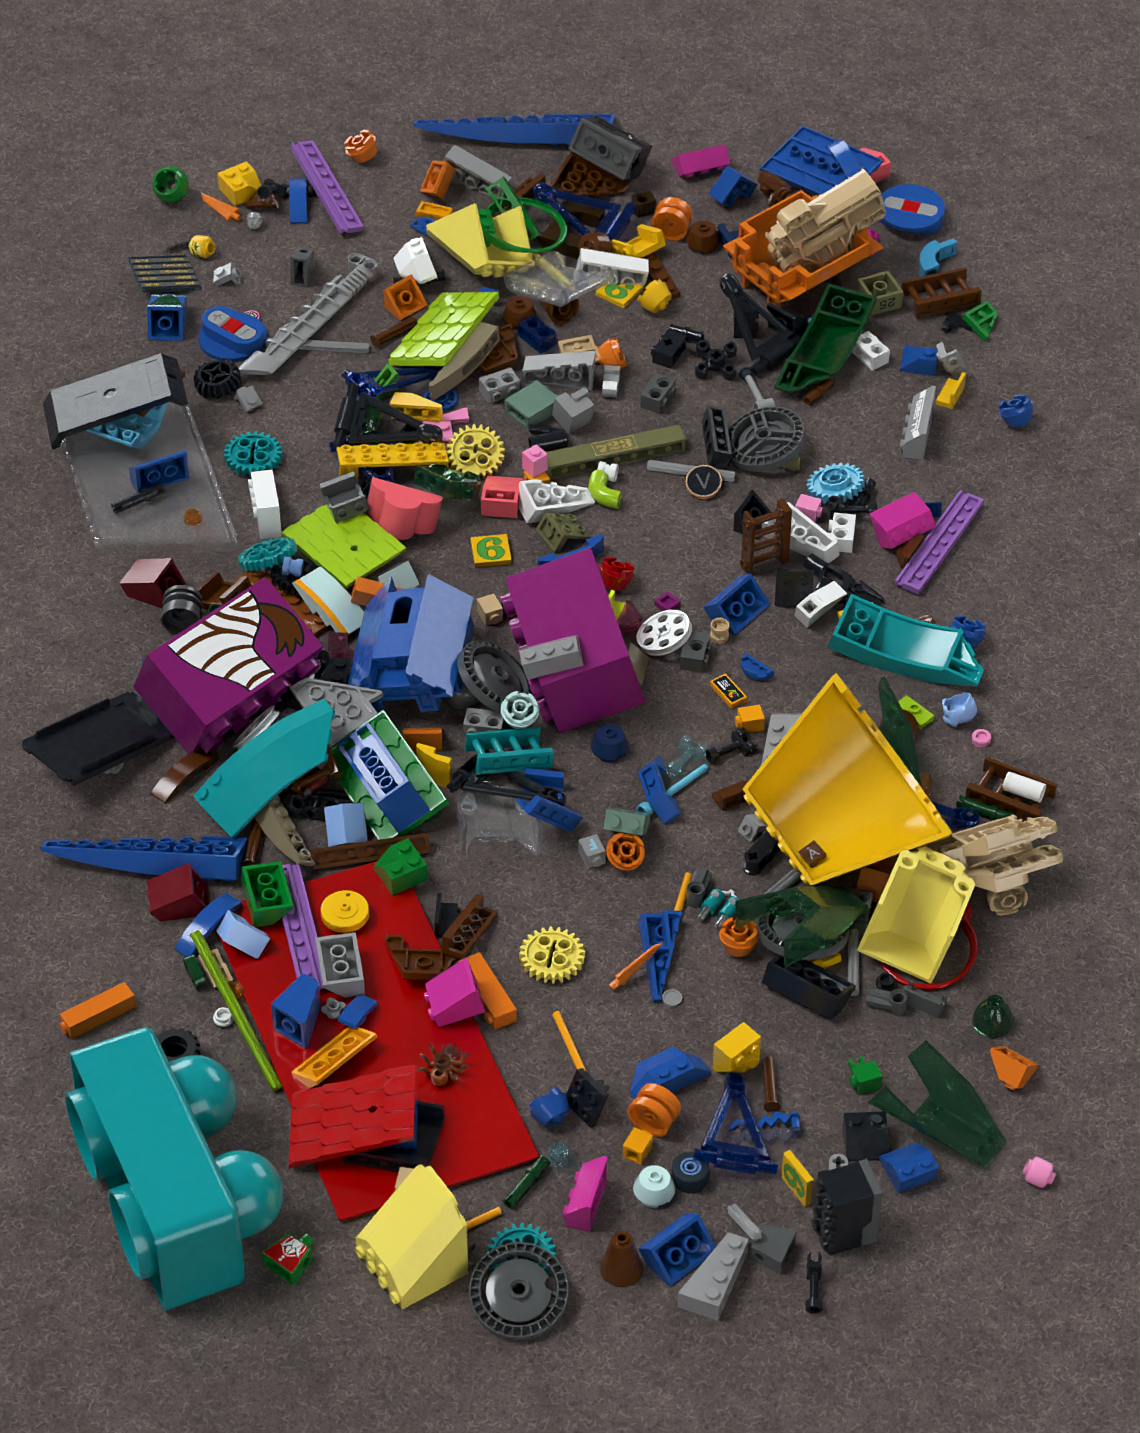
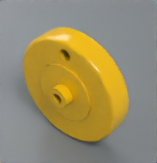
[321,890,369,933]

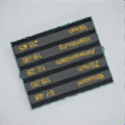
[128,255,201,292]

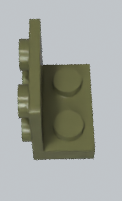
[536,512,590,553]

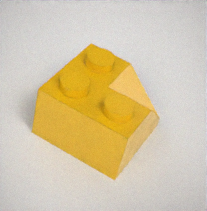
[217,161,261,207]
[713,1022,761,1072]

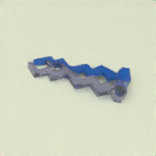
[727,1111,802,1145]

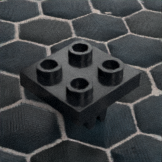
[775,568,814,607]
[566,1068,610,1127]

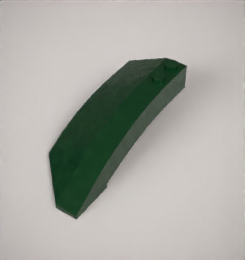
[774,283,877,393]

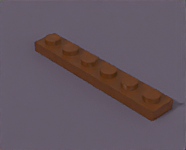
[310,833,430,869]

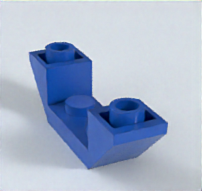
[638,756,681,825]

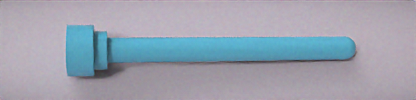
[636,764,709,815]

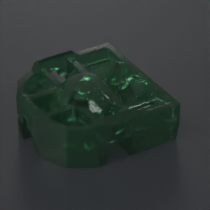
[414,464,482,501]

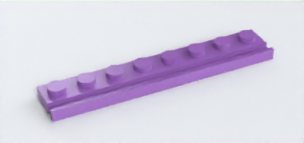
[290,141,364,234]
[895,490,984,595]
[282,863,323,991]

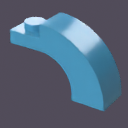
[919,238,957,277]

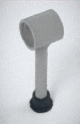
[739,367,776,410]

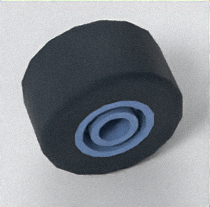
[671,1152,710,1193]

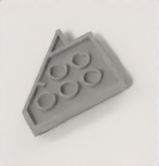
[290,678,383,747]

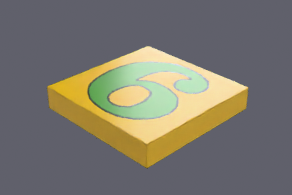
[595,276,643,308]
[470,534,512,568]
[781,1150,814,1207]

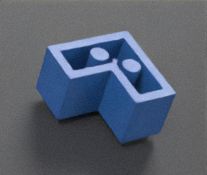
[709,166,758,208]

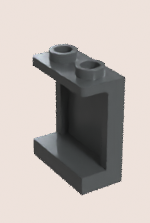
[319,472,370,523]

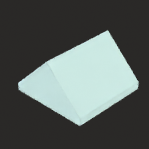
[369,561,420,589]

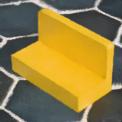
[936,372,966,409]

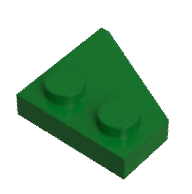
[962,301,998,341]

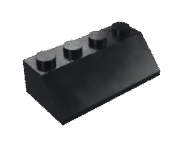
[762,955,856,1019]

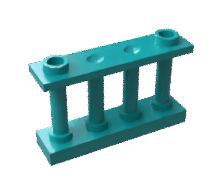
[464,727,554,775]

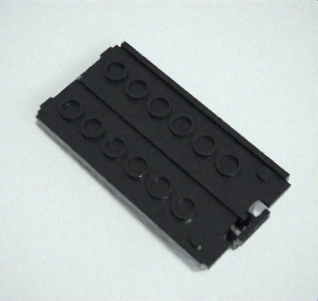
[22,692,175,786]

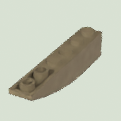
[428,322,500,400]
[255,795,315,866]

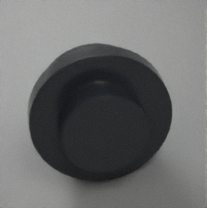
[875,972,896,991]

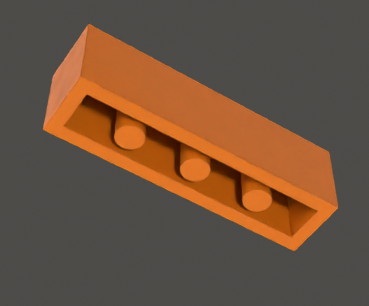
[458,952,517,1030]

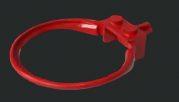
[879,903,977,990]

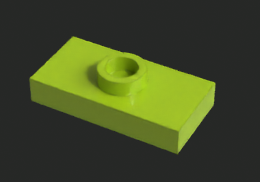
[893,695,935,730]

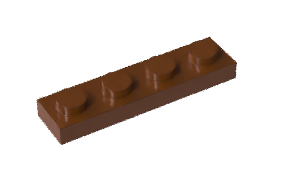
[642,252,680,299]

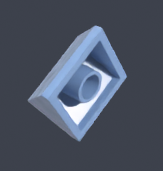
[324,803,368,847]

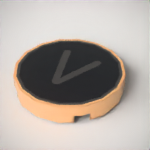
[686,465,722,500]

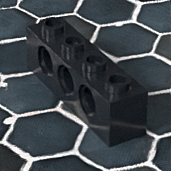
[702,406,732,470]

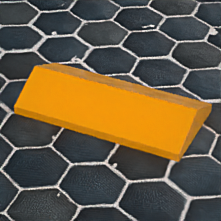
[291,1026,378,1088]

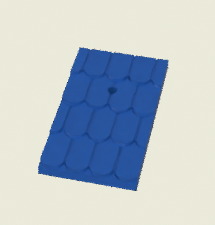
[760,126,883,196]

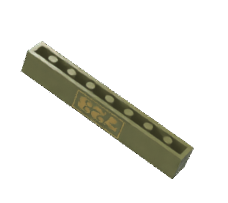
[545,425,686,480]

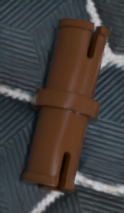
[803,377,835,406]

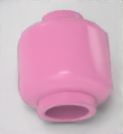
[1022,1157,1056,1188]

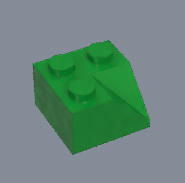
[374,838,427,895]

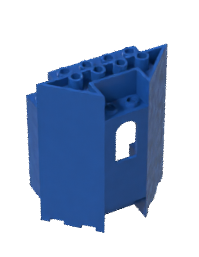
[347,574,475,713]

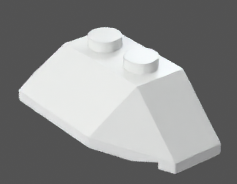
[393,237,438,284]

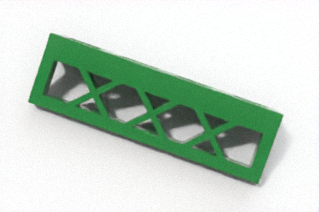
[485,176,541,242]

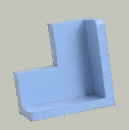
[216,910,270,959]

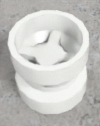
[597,461,619,482]

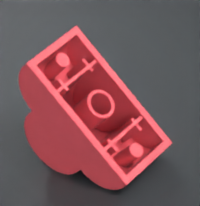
[365,477,443,540]

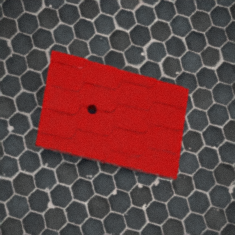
[288,1065,418,1169]

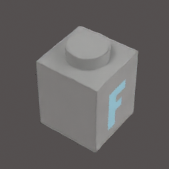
[578,834,606,869]

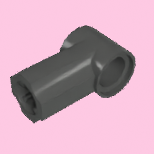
[686,867,712,908]
[866,987,907,1016]

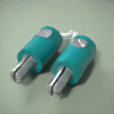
[698,888,743,929]

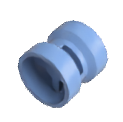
[282,557,304,578]

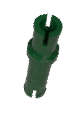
[956,795,1015,821]
[503,1155,551,1210]

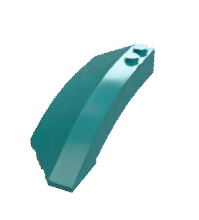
[827,594,984,686]
[193,699,335,839]

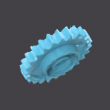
[807,462,865,504]

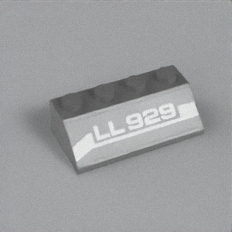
[900,386,936,460]

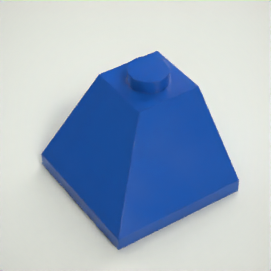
[900,346,938,376]

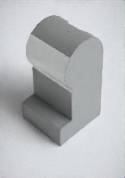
[602,365,620,398]

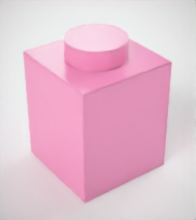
[522,445,548,478]
[795,494,824,523]

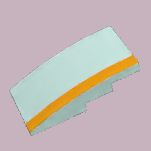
[292,566,364,640]

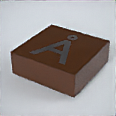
[798,840,827,867]

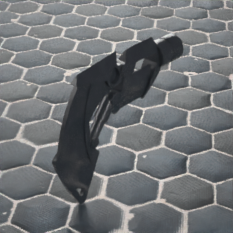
[803,553,884,626]

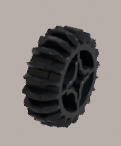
[193,358,241,400]

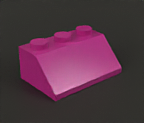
[670,144,730,178]
[869,492,936,549]
[562,1156,608,1232]

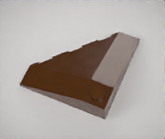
[546,151,630,198]

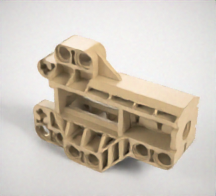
[765,169,886,273]
[910,815,1063,893]

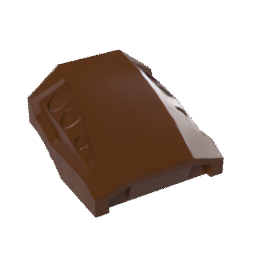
[758,170,795,196]

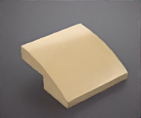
[557,335,599,363]

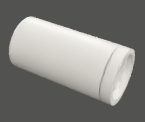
[1002,771,1046,803]

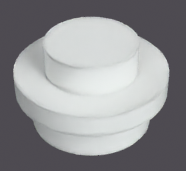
[213,1007,234,1027]

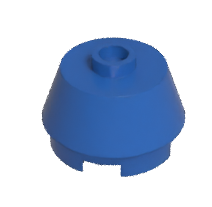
[999,395,1033,427]
[950,615,986,649]
[529,1087,570,1127]

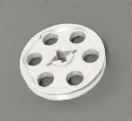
[637,610,692,656]
[232,705,280,750]

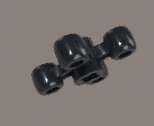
[695,340,737,380]

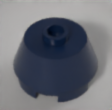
[590,724,629,762]

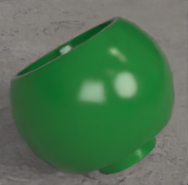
[152,166,189,203]

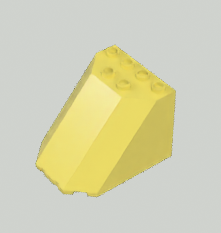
[426,204,534,278]
[857,847,975,984]
[355,1165,468,1310]

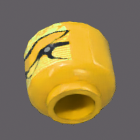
[189,235,215,258]

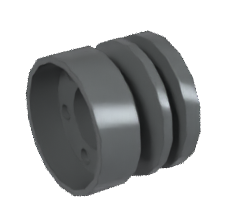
[161,585,202,634]

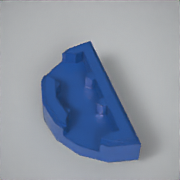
[410,216,435,238]
[741,653,774,680]

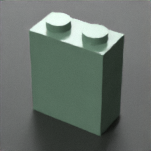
[505,380,558,430]
[603,808,651,835]

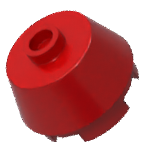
[599,557,635,590]

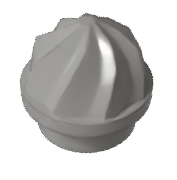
[246,212,263,230]

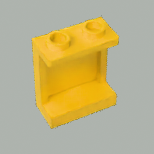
[610,224,666,258]

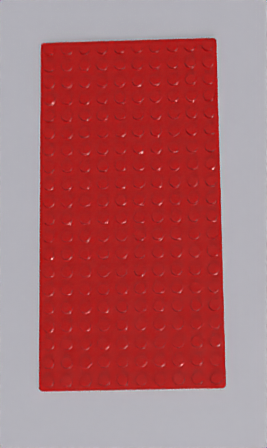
[215,861,538,1221]

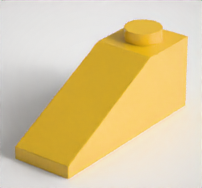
[390,392,444,422]

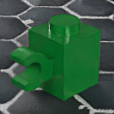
[848,1056,882,1095]

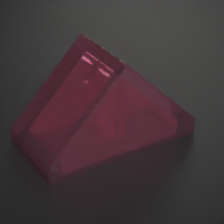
[617,600,643,637]
[328,632,349,658]

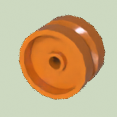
[651,197,693,241]
[627,1083,682,1137]

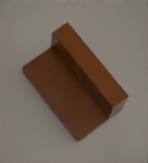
[712,781,748,811]

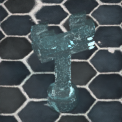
[665,735,709,779]

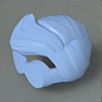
[942,692,977,727]

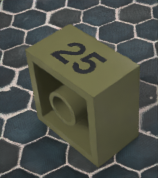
[856,270,903,316]

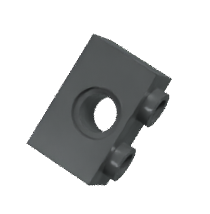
[680,631,712,673]

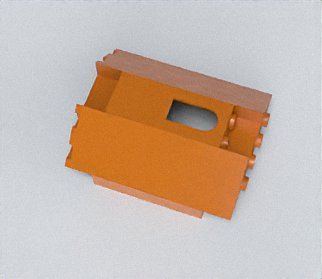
[723,190,885,303]

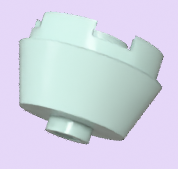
[501,691,539,729]
[633,1165,676,1208]

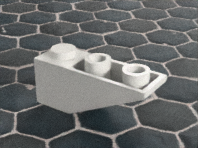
[794,581,847,628]

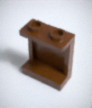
[197,572,252,610]

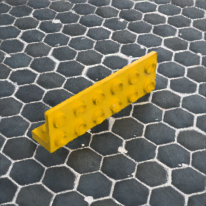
[337,442,449,482]

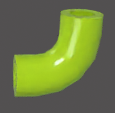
[588,470,622,509]

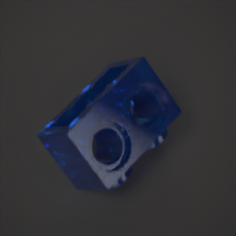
[518,315,557,354]

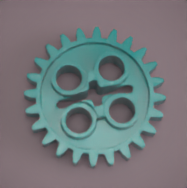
[224,431,283,478]
[238,537,297,571]
[486,1223,556,1289]

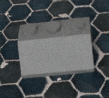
[520,634,584,680]
[315,932,365,998]

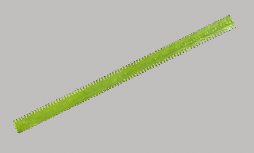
[190,930,282,1091]

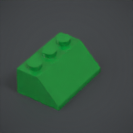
[241,861,293,927]

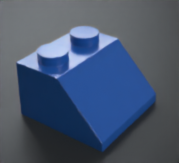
[879,1142,939,1193]

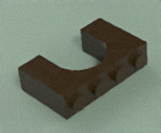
[539,197,606,260]

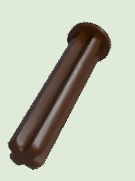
[370,317,418,348]
[241,821,263,867]
[762,1056,780,1112]

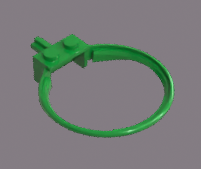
[478,197,567,253]

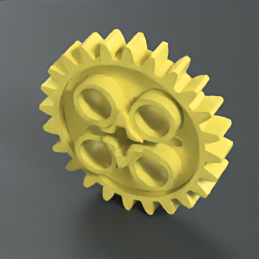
[446,424,505,480]
[519,926,585,984]

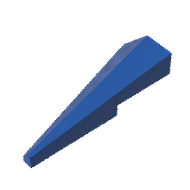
[638,910,682,1003]

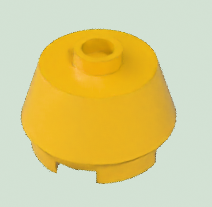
[637,279,672,313]

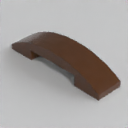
[151,749,219,804]

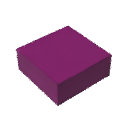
[654,591,681,611]

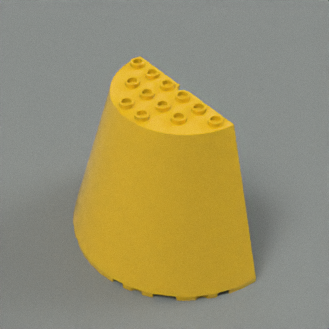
[743,673,953,886]

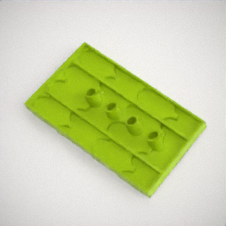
[388,292,499,366]
[282,504,406,589]

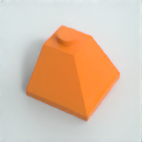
[990,1046,1039,1090]

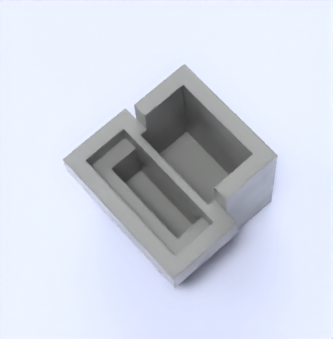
[552,387,595,434]

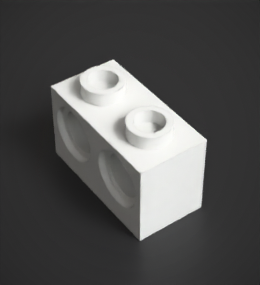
[852,331,890,371]
[828,513,856,553]

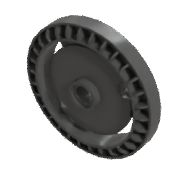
[728,407,806,472]
[457,640,533,713]
[757,899,849,960]
[469,1242,569,1341]

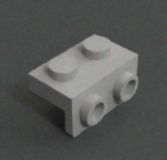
[936,342,970,380]

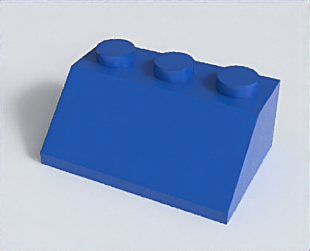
[129,450,189,493]
[703,573,770,635]
[638,1213,716,1286]

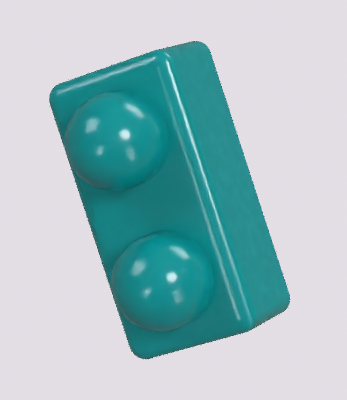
[65,1027,284,1311]

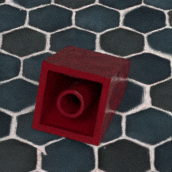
[120,558,187,609]
[146,863,210,921]

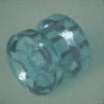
[548,1142,569,1169]

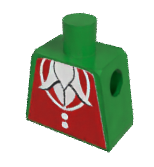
[261,1234,314,1286]

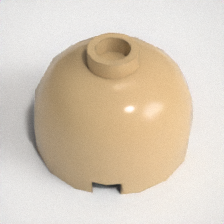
[986,885,1028,916]

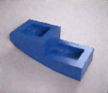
[338,994,378,1029]

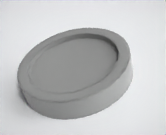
[662,989,682,1007]

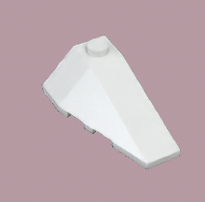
[519,479,595,523]

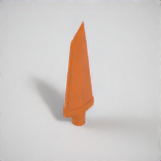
[201,193,242,222]
[609,942,664,991]

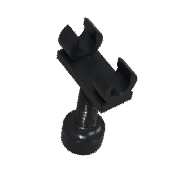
[257,178,289,199]
[828,496,877,520]
[705,728,758,764]
[805,1252,823,1313]

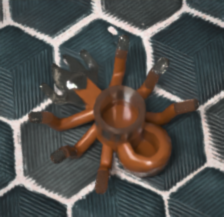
[417,1042,470,1086]

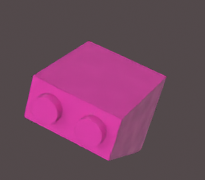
[424,958,485,1027]

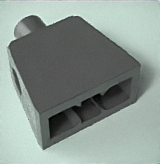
[290,247,314,287]
[743,1224,796,1274]

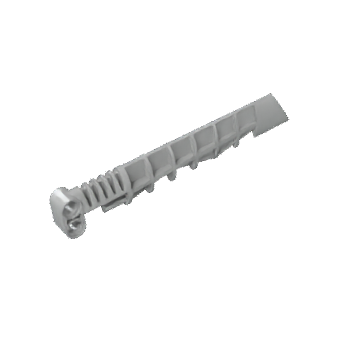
[238,253,378,375]

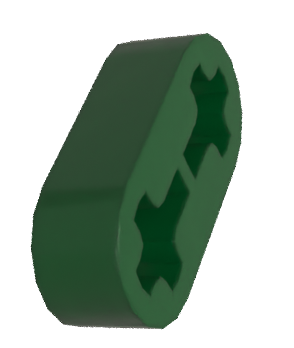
[183,954,206,989]

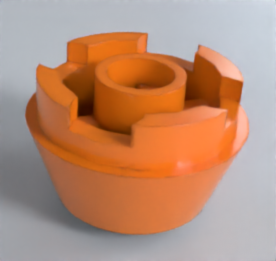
[345,130,377,163]
[597,337,627,371]
[606,832,645,870]
[719,917,759,957]

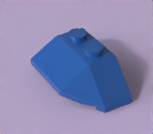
[630,1047,712,1099]

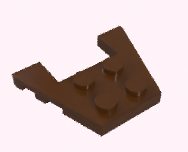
[476,324,519,375]
[385,935,464,980]

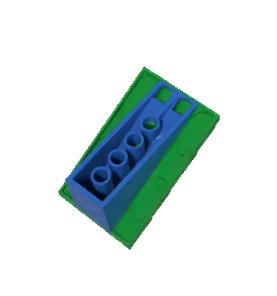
[325,710,450,840]

